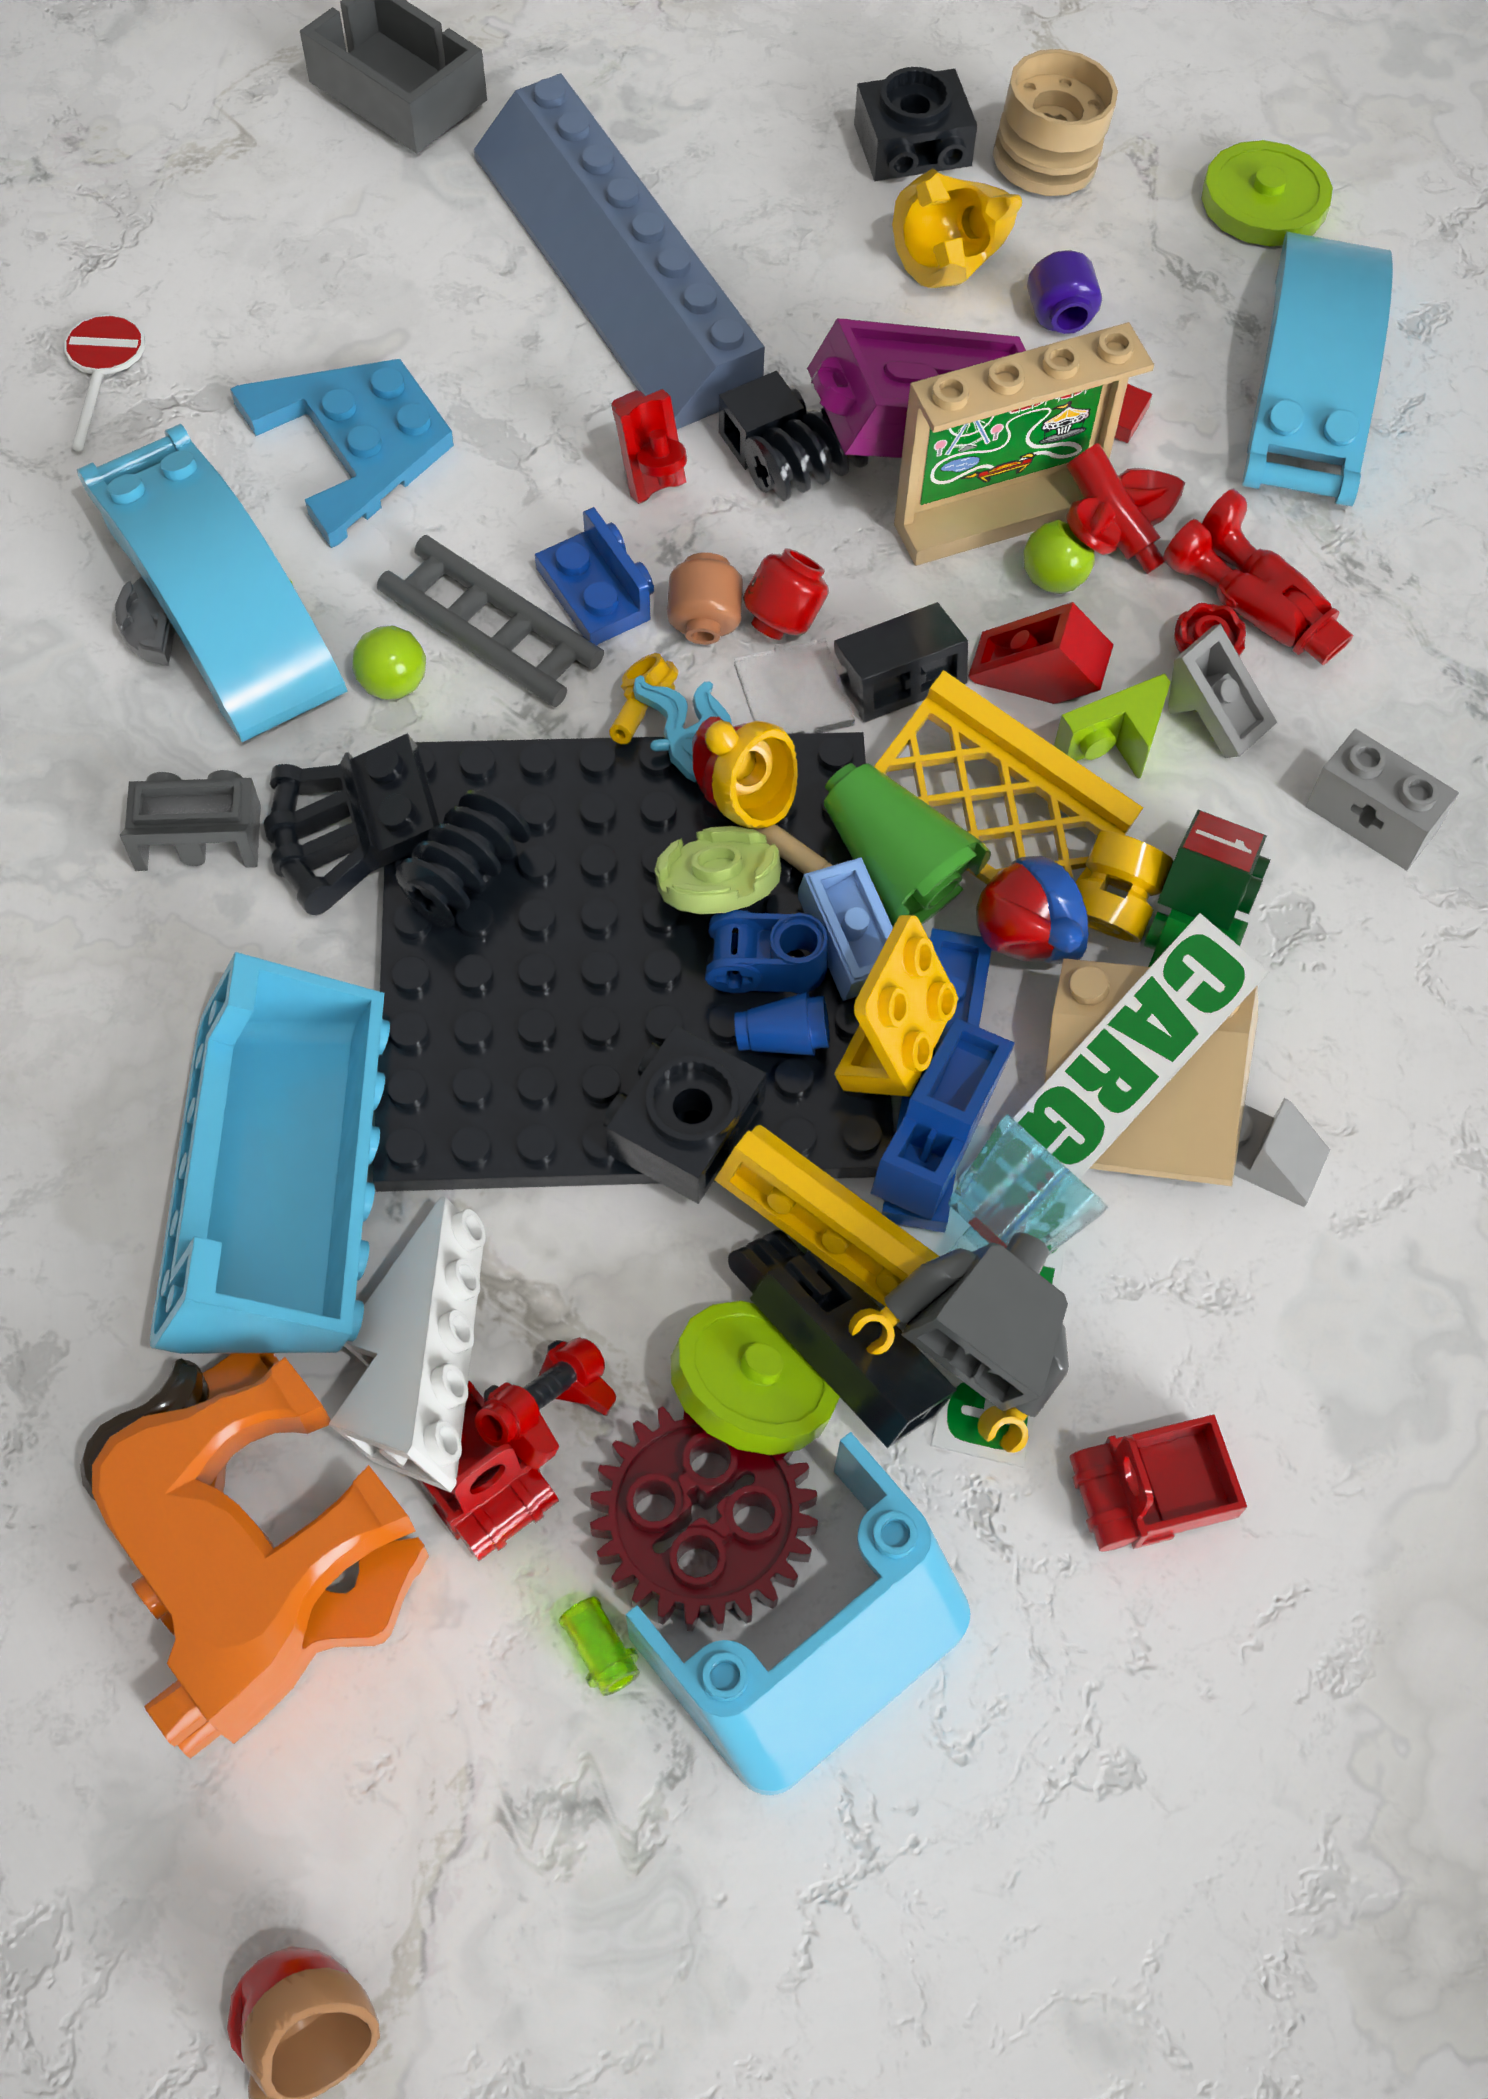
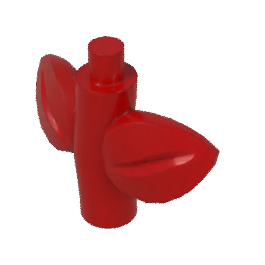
[1066,443,1186,574]

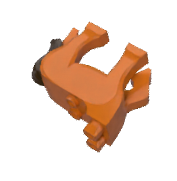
[80,1353,429,1759]

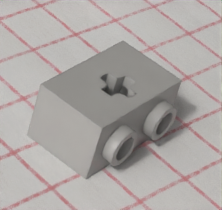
[1306,728,1459,871]

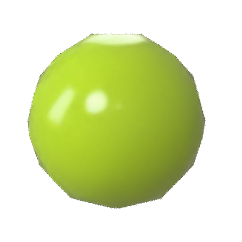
[1023,520,1095,594]
[352,625,426,700]

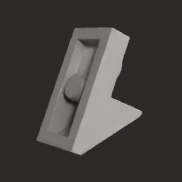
[1168,624,1277,758]
[1234,1098,1330,1207]

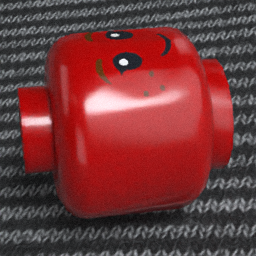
[743,548,829,640]

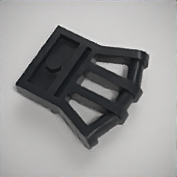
[263,733,439,915]

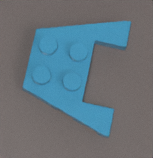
[230,359,454,548]

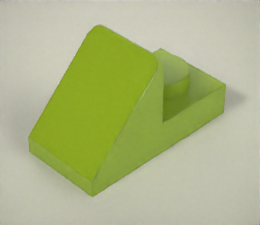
[1054,673,1171,779]

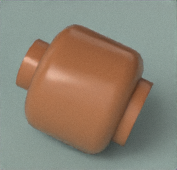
[667,553,743,645]

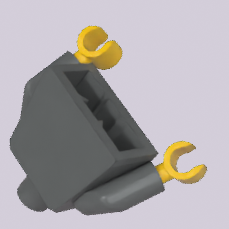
[849,1233,1069,1453]

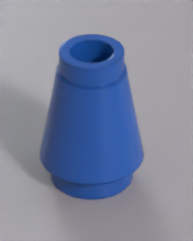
[734,992,830,1056]

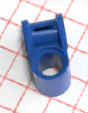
[705,910,828,994]

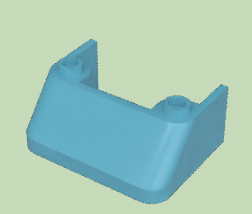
[626,1432,970,1795]

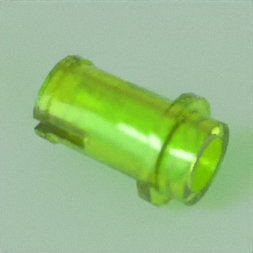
[558,1596,640,1696]

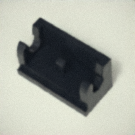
[834,602,968,723]

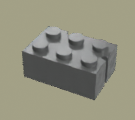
[300,0,487,154]

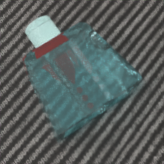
[945,1114,1108,1254]

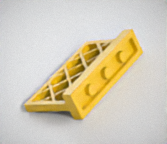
[874,670,1143,885]

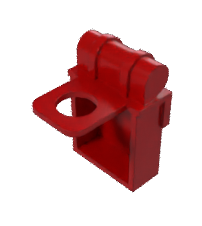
[418,1381,559,1561]
[1069,1414,1247,1552]

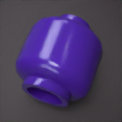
[1027,250,1102,334]

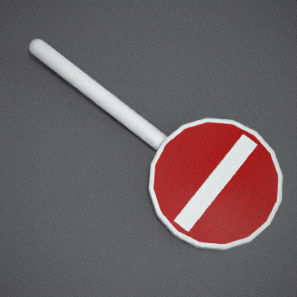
[64,314,145,452]

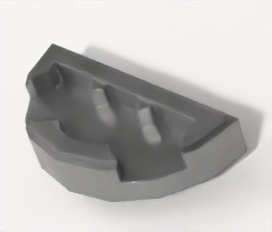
[115,577,175,666]

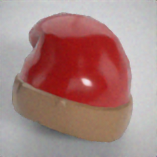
[227,1946,380,2099]

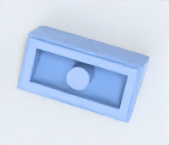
[798,857,893,1001]

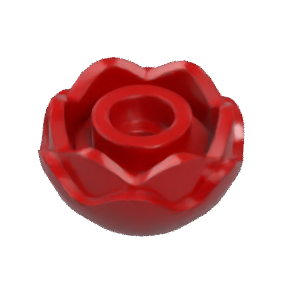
[1174,603,1246,657]

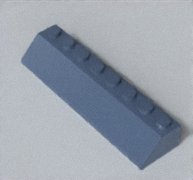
[474,73,765,429]

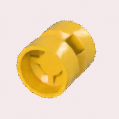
[1077,831,1174,943]

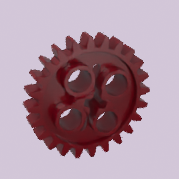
[590,1406,818,1632]

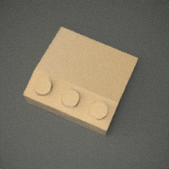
[1044,959,1258,1186]

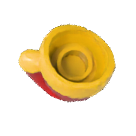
[692,717,798,829]

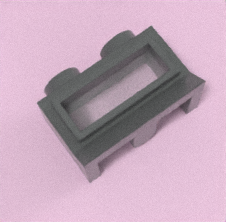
[120,770,261,871]

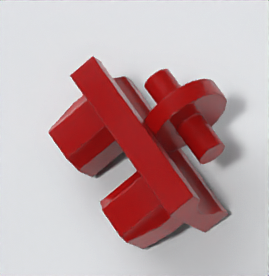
[611,389,687,504]

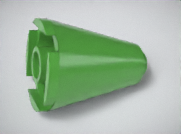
[824,763,991,927]

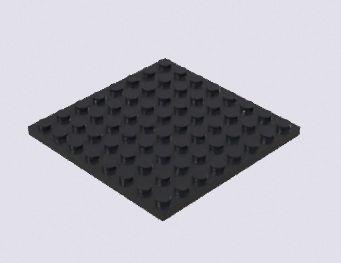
[373,732,894,1192]

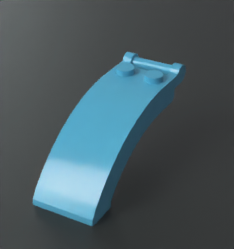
[1242,232,1393,507]
[77,424,348,742]

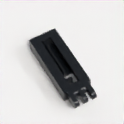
[728,1230,957,1448]

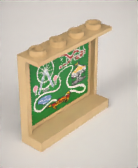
[894,322,1154,566]

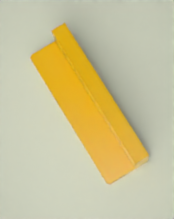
[714,1125,939,1306]

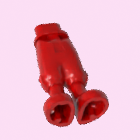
[1163,488,1354,665]

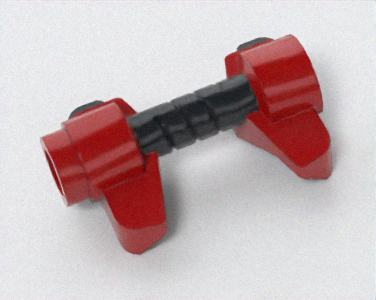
[475,1337,616,1469]

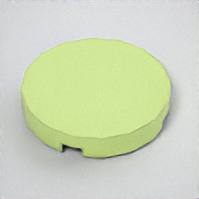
[655,826,781,914]

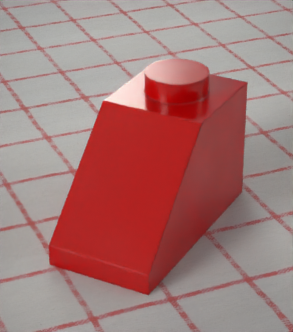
[968,602,1114,704]

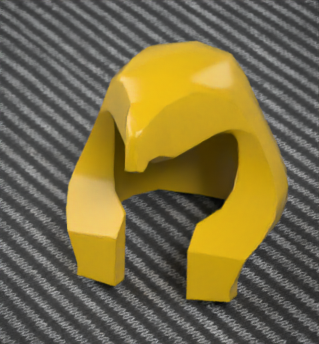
[892,168,1022,288]

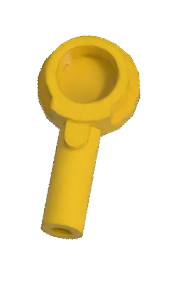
[609,653,679,744]

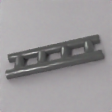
[377,535,604,707]

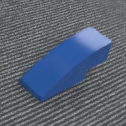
[870,1018,1015,1221]

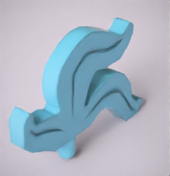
[633,675,732,782]

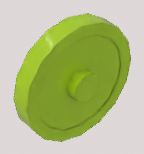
[1201,140,1333,247]
[670,1301,840,1455]

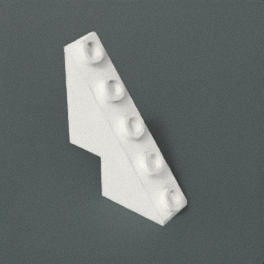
[329,1196,486,1492]

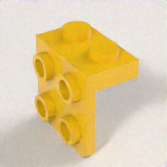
[834,915,959,1097]

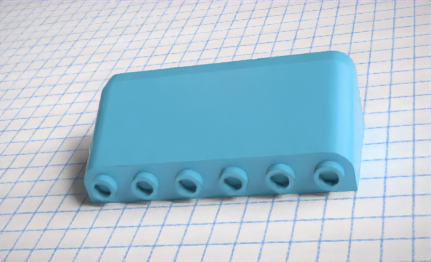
[150,952,390,1354]

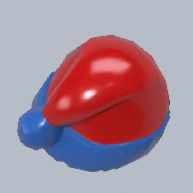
[976,856,1089,964]

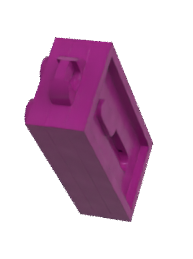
[807,318,1026,458]

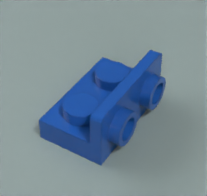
[535,507,654,645]

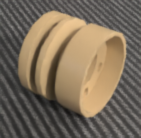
[993,49,1118,196]

